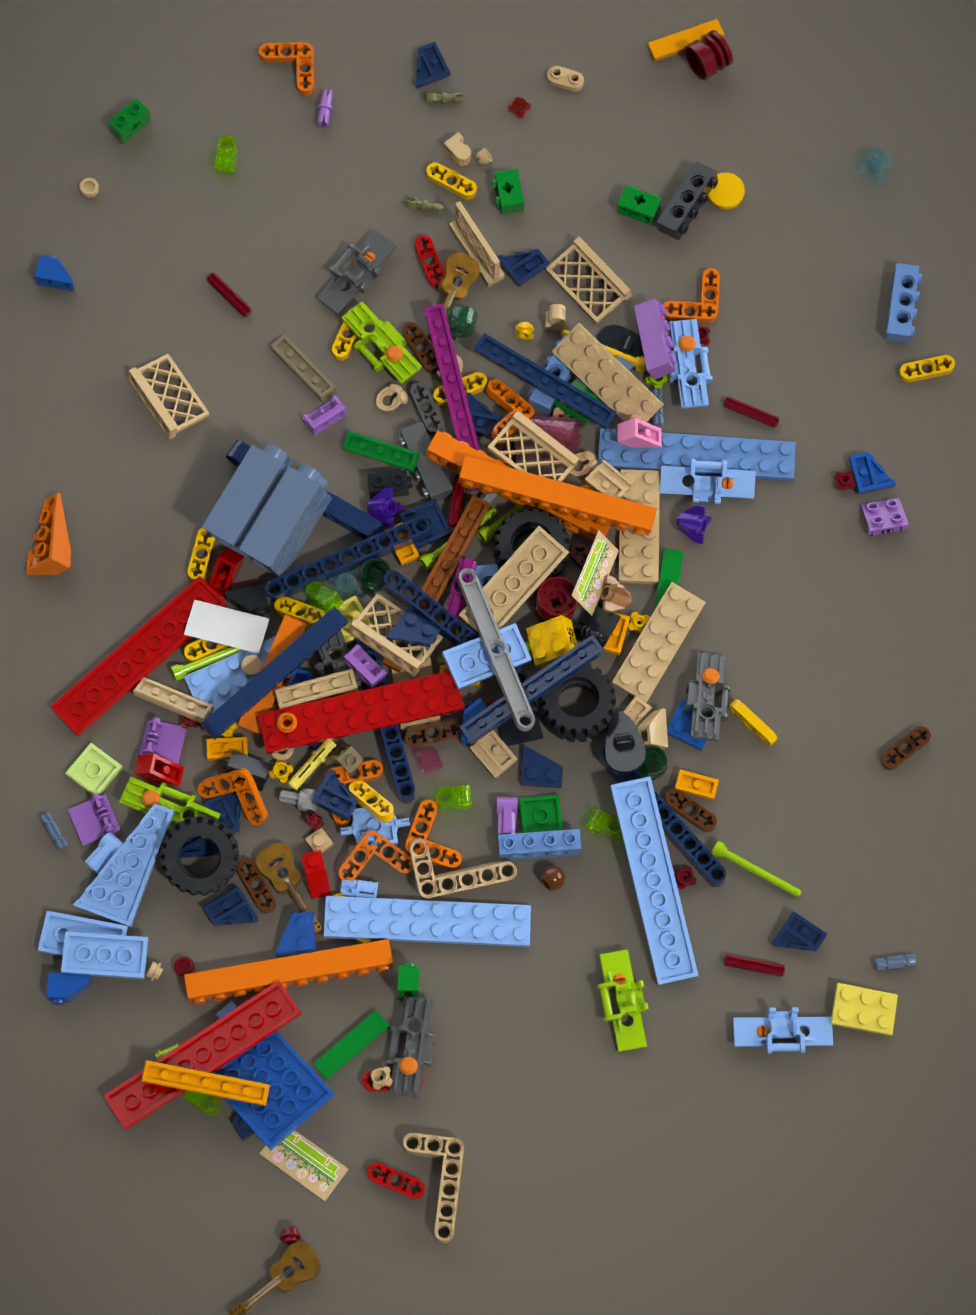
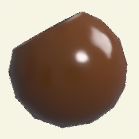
[540,865,565,891]

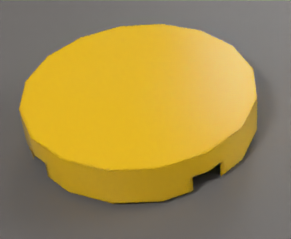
[708,173,745,210]

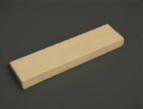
[274,669,358,709]
[133,677,214,723]

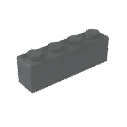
[398,421,453,502]

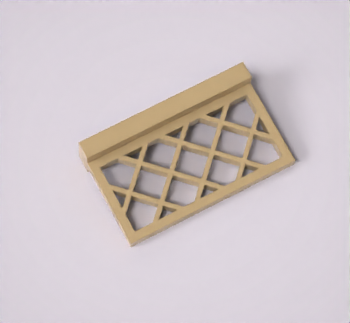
[449,201,505,287]
[546,236,632,324]
[128,354,210,440]
[487,411,580,482]
[349,593,443,677]

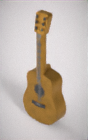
[426,252,480,341]
[256,843,322,934]
[228,1242,321,1315]

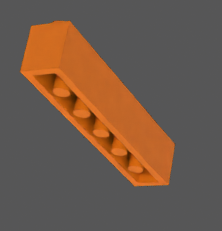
[237,615,307,737]

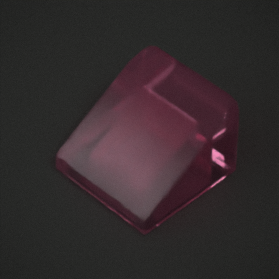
[417,748,443,774]

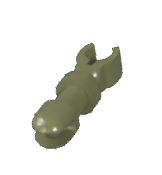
[426,92,463,104]
[405,196,444,214]

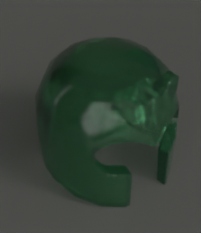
[446,305,478,340]
[360,558,392,594]
[637,746,668,781]

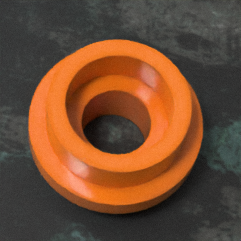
[277,712,297,733]

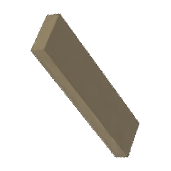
[270,334,336,402]

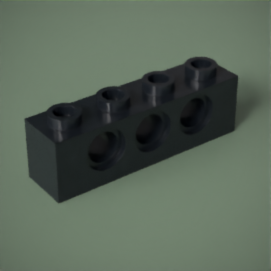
[657,161,718,240]

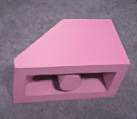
[617,418,662,448]

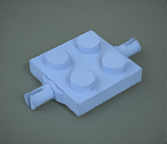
[340,807,410,847]

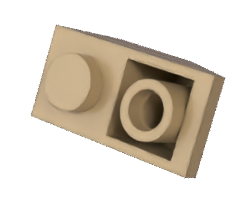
[637,708,668,752]

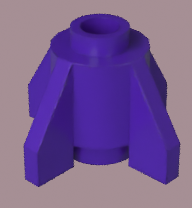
[367,488,405,527]
[676,505,712,544]

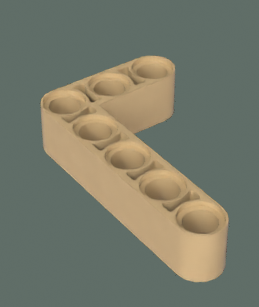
[409,838,517,898]
[403,1133,464,1244]

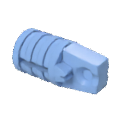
[341,880,378,898]

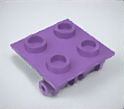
[861,498,909,536]
[139,717,187,765]
[68,794,121,846]

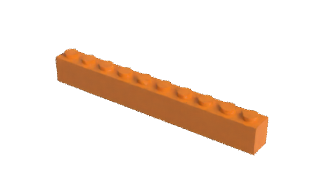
[425,430,611,542]
[457,455,657,536]
[184,939,393,1005]

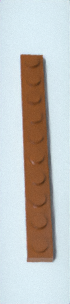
[382,495,490,673]

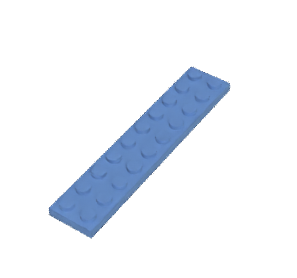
[598,428,796,481]

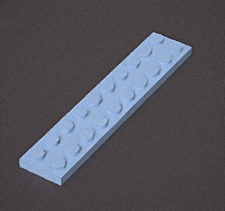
[610,777,699,985]
[324,896,531,947]

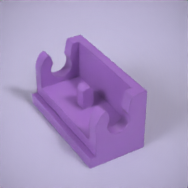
[302,395,347,436]
[343,644,387,688]

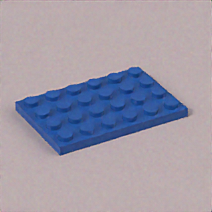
[213,1032,335,1151]

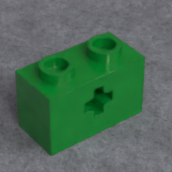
[108,98,151,144]
[492,169,524,215]
[617,185,661,226]
[398,963,420,999]

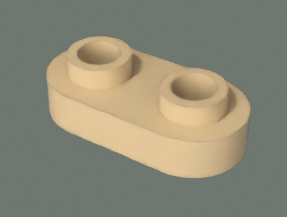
[547,66,584,92]

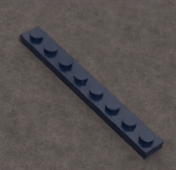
[474,333,617,430]
[460,635,605,744]

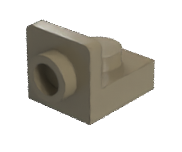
[329,743,363,773]

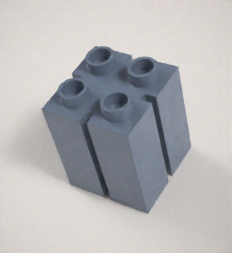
[202,442,332,577]

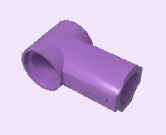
[497,797,518,835]

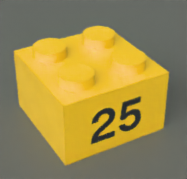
[526,615,577,669]

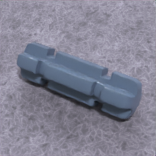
[652,389,664,426]
[40,812,68,850]
[875,954,916,971]

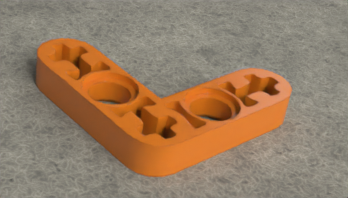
[259,42,314,95]
[663,268,720,323]
[486,379,535,444]
[325,760,383,826]
[197,768,268,826]
[405,799,462,870]
[338,830,413,880]

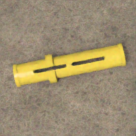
[287,740,336,791]

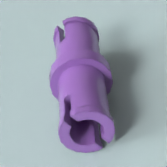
[317,89,334,128]

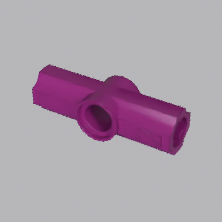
[446,558,477,620]

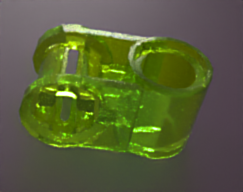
[214,135,237,174]
[306,582,343,614]
[434,785,474,810]
[583,808,622,840]
[181,1091,221,1116]

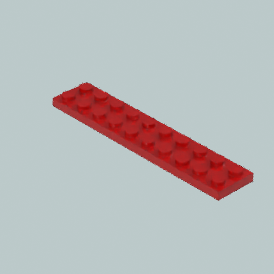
[50,576,227,737]
[258,671,465,754]
[103,980,302,1131]

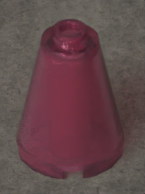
[529,416,584,454]

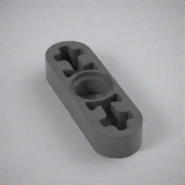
[410,382,443,436]

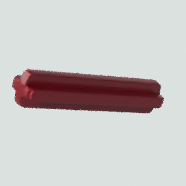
[207,273,252,317]
[724,396,779,428]
[448,474,464,527]
[724,954,785,977]

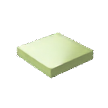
[65,743,123,795]

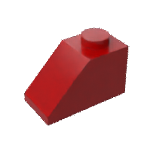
[209,548,245,598]
[134,753,184,786]
[301,850,332,899]

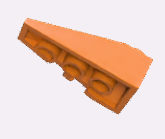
[26,492,71,575]

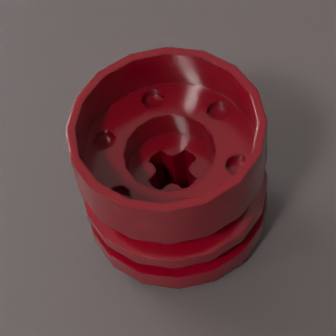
[684,30,733,81]
[533,576,578,623]

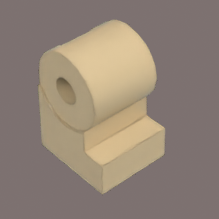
[444,132,471,166]
[545,304,566,331]

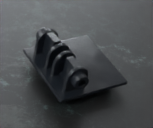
[572,606,621,648]
[499,701,543,746]

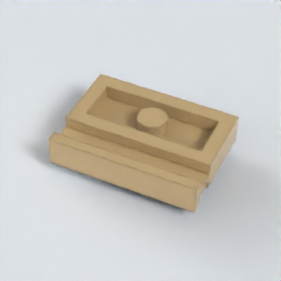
[585,460,633,498]
[469,730,518,778]

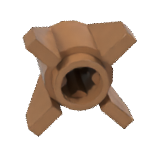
[598,574,631,613]

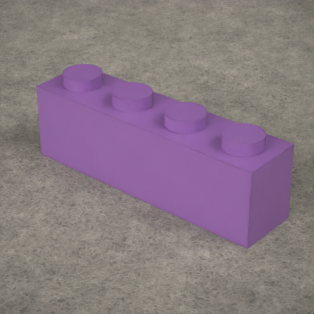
[634,298,677,379]

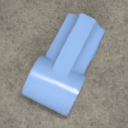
[85,832,124,874]

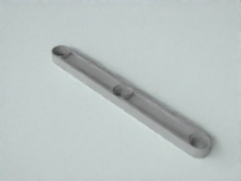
[458,568,535,732]

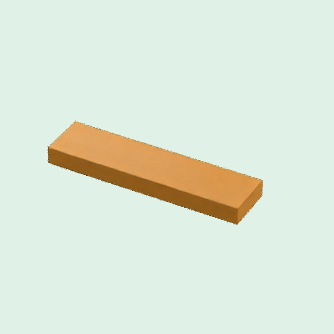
[648,19,725,61]

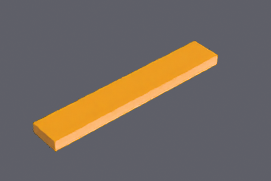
[142,1060,270,1106]

